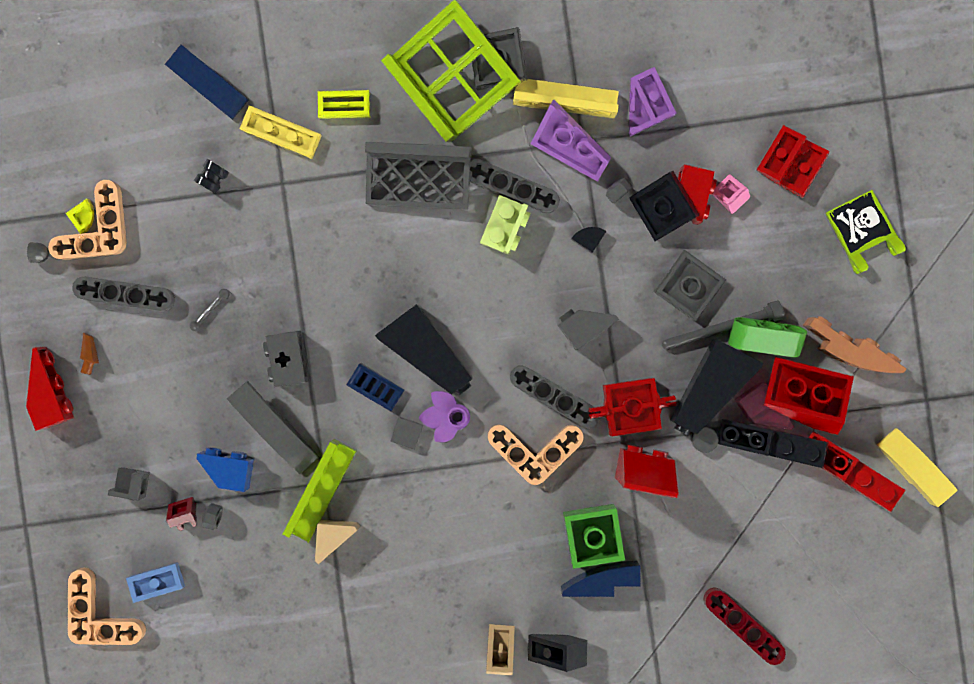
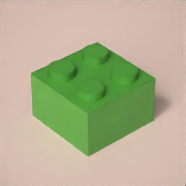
[563,504,625,569]

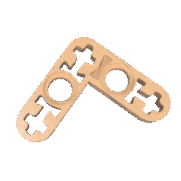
[48,180,127,260]
[488,424,584,485]
[68,567,146,645]

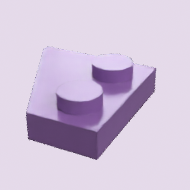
[629,67,677,137]

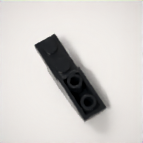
[718,419,829,468]

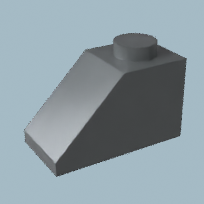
[557,309,619,350]

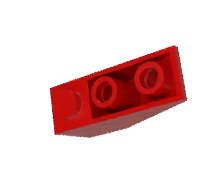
[26,347,74,431]

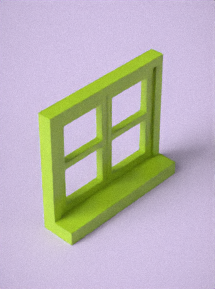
[381,0,521,142]

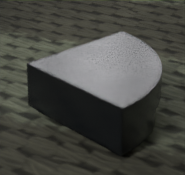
[571,227,606,253]

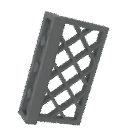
[365,142,472,210]

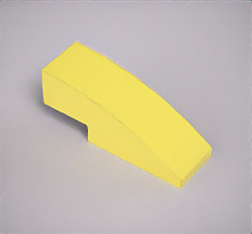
[876,428,958,507]

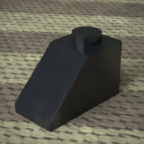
[528,634,587,672]

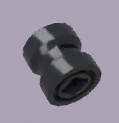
[194,159,230,194]

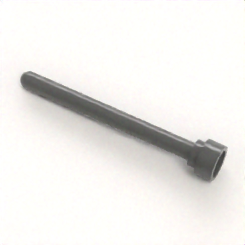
[662,300,785,350]

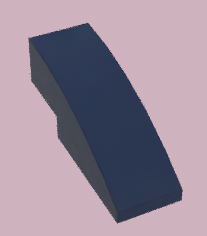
[165,45,248,120]
[561,561,641,597]

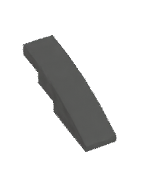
[227,381,319,474]

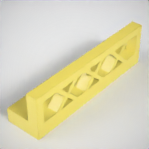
[513,79,619,118]

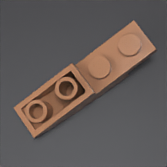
[803,316,906,373]

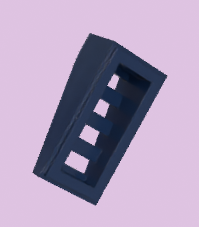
[346,363,405,411]

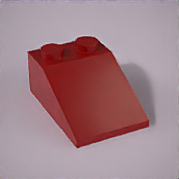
[764,357,854,435]
[615,445,678,498]

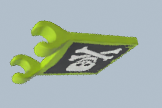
[825,190,906,274]

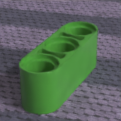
[728,317,807,357]

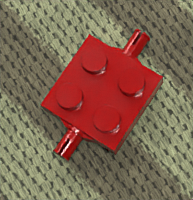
[589,378,677,436]

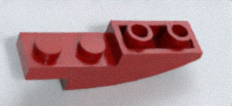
[809,431,906,512]

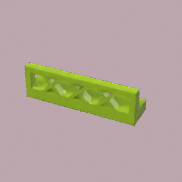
[282,439,357,542]

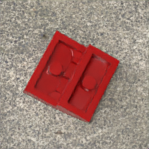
[757,125,830,198]

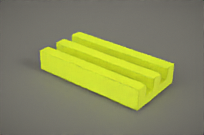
[317,90,370,119]

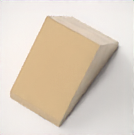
[315,520,360,564]
[486,624,515,675]

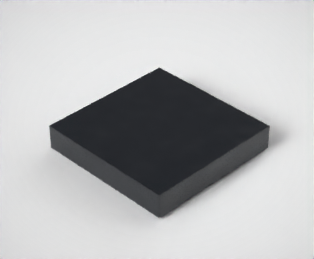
[629,171,699,241]

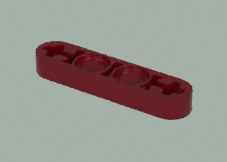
[703,587,786,665]

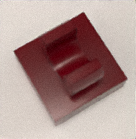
[166,497,197,531]

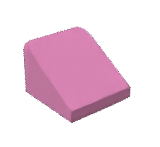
[713,174,750,214]

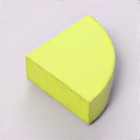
[66,198,94,234]

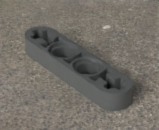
[470,159,560,213]
[72,276,175,311]
[510,365,599,428]

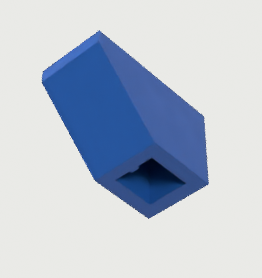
[196,448,254,492]

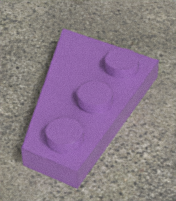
[531,99,611,182]

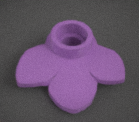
[419,391,470,442]

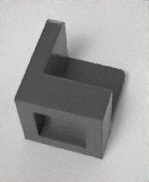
[108,467,150,501]

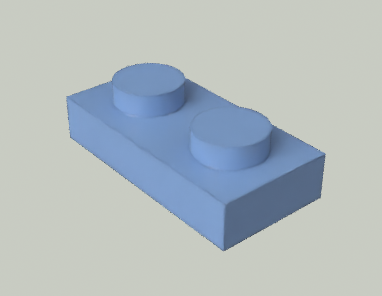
[126,562,185,603]

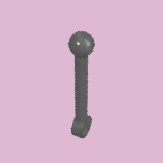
[190,289,230,331]

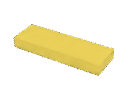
[240,105,322,159]

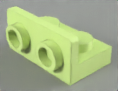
[480,195,531,255]

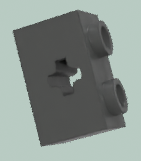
[263,331,309,387]

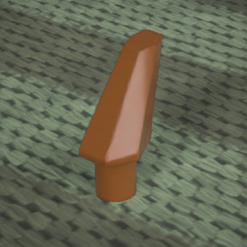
[80,333,99,375]

